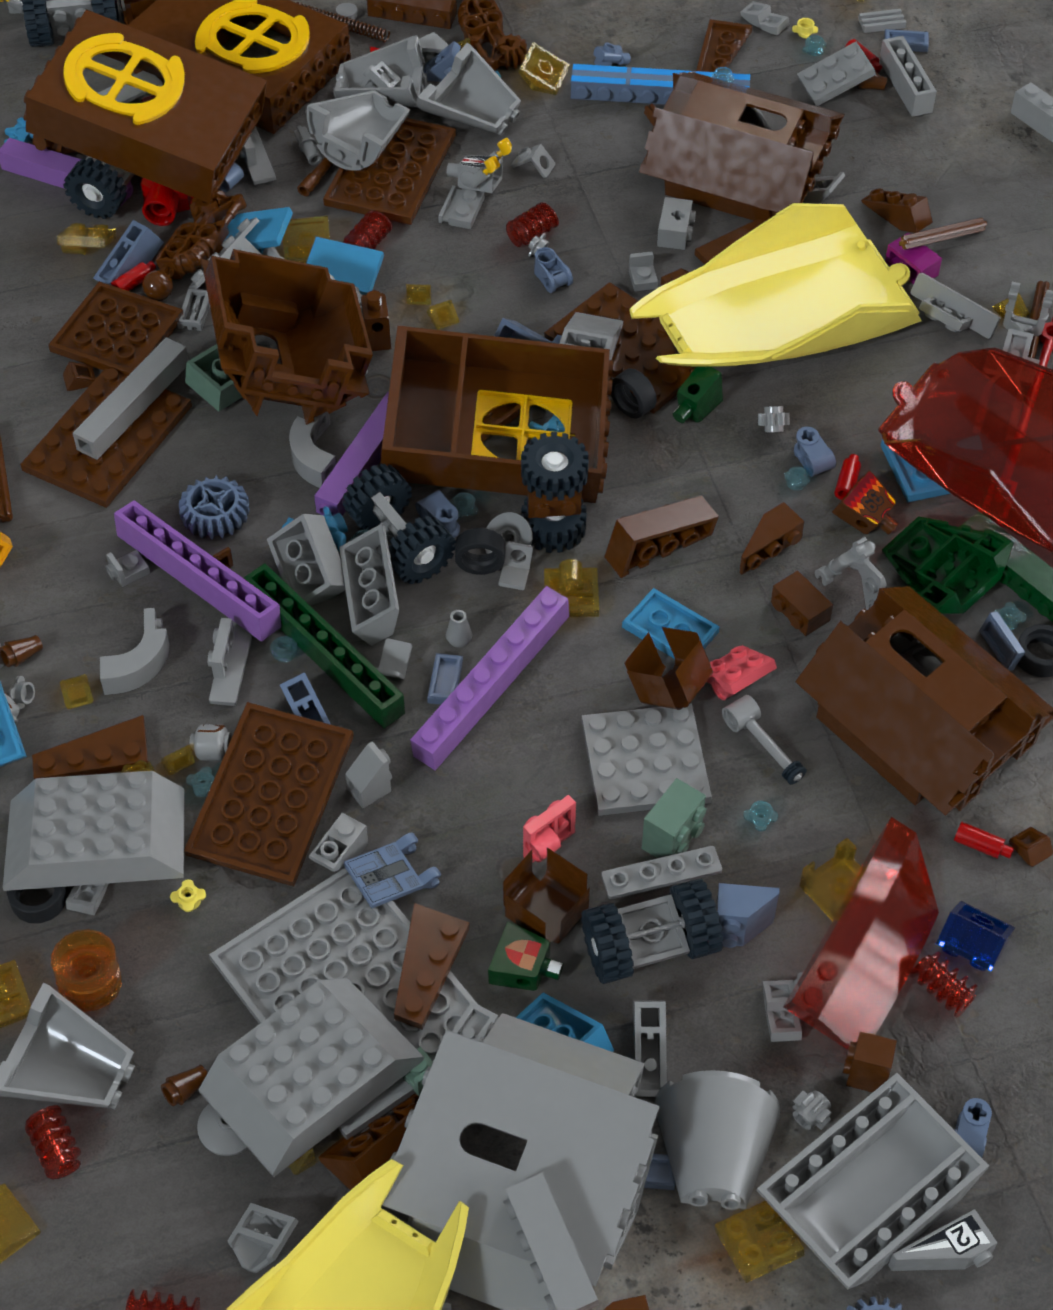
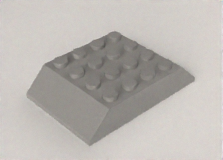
[3,771,185,891]
[198,978,424,1177]
[756,1073,989,1290]

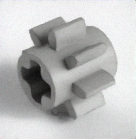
[758,406,790,432]
[793,1090,831,1130]

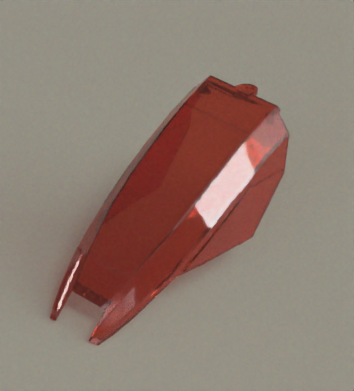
[878,347,1053,553]

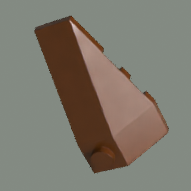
[318,1093,419,1190]

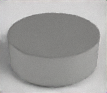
[336,3,358,23]

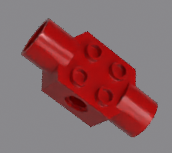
[141,178,194,226]

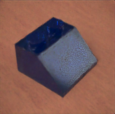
[936,901,1016,971]

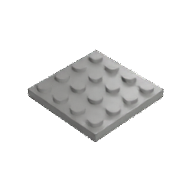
[582,703,712,816]

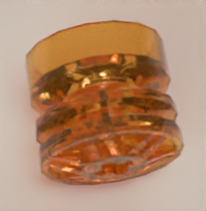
[51,929,122,1012]

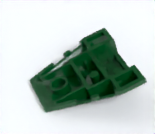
[882,516,1014,614]

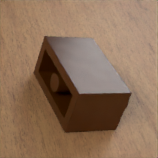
[771,571,833,636]
[843,1031,897,1093]

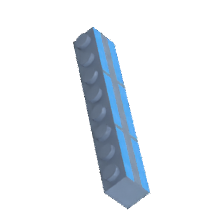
[571,64,750,105]

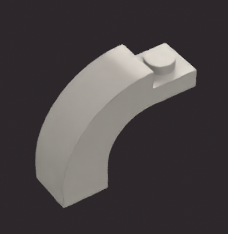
[289,412,336,488]
[100,608,170,695]

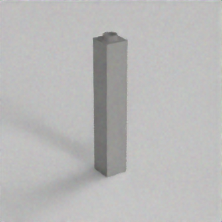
[73,337,189,460]

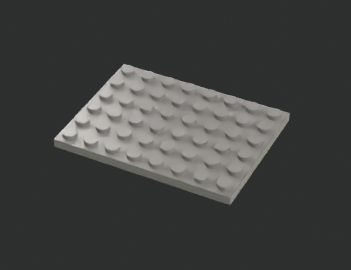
[209,868,477,1140]

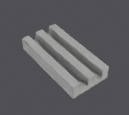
[858,9,907,33]
[177,289,210,331]

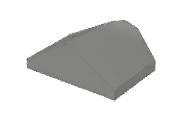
[804,172,845,204]
[228,1203,299,1273]

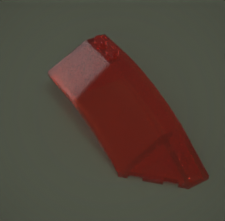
[783,817,939,1050]

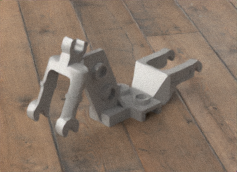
[971,281,1053,442]
[815,537,944,677]

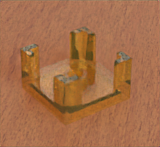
[799,838,887,927]

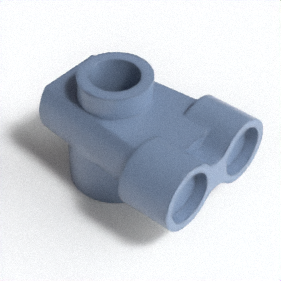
[594,42,631,66]

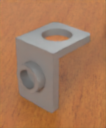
[511,144,555,178]
[498,541,533,590]
[375,638,412,680]

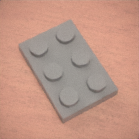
[797,41,876,106]

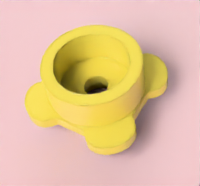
[792,18,818,39]
[170,880,206,912]

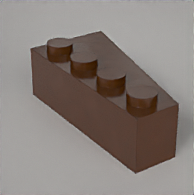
[604,495,719,578]

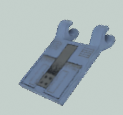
[344,833,441,909]

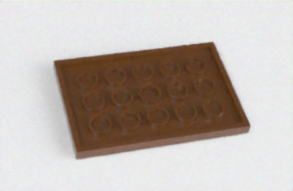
[323,118,456,225]
[544,282,696,414]
[20,368,192,508]
[184,702,354,887]

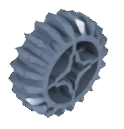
[179,475,250,539]

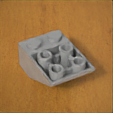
[559,312,623,360]

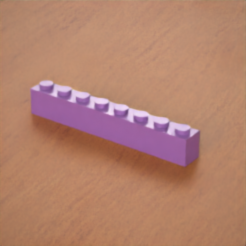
[114,500,281,641]
[410,586,569,771]

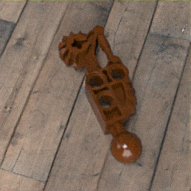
[457,0,528,71]
[142,191,247,301]

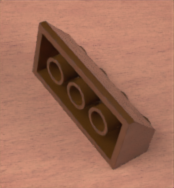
[367,0,457,29]

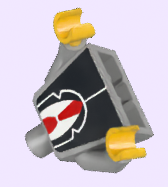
[447,138,512,193]

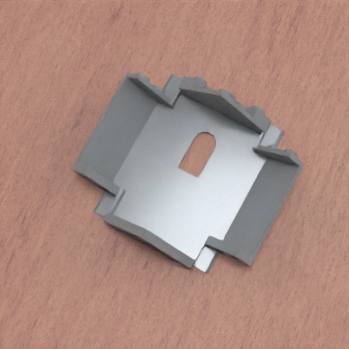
[382,1013,659,1310]

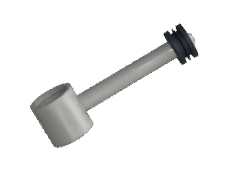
[722,695,807,785]

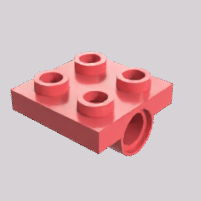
[707,645,777,700]
[523,795,576,863]

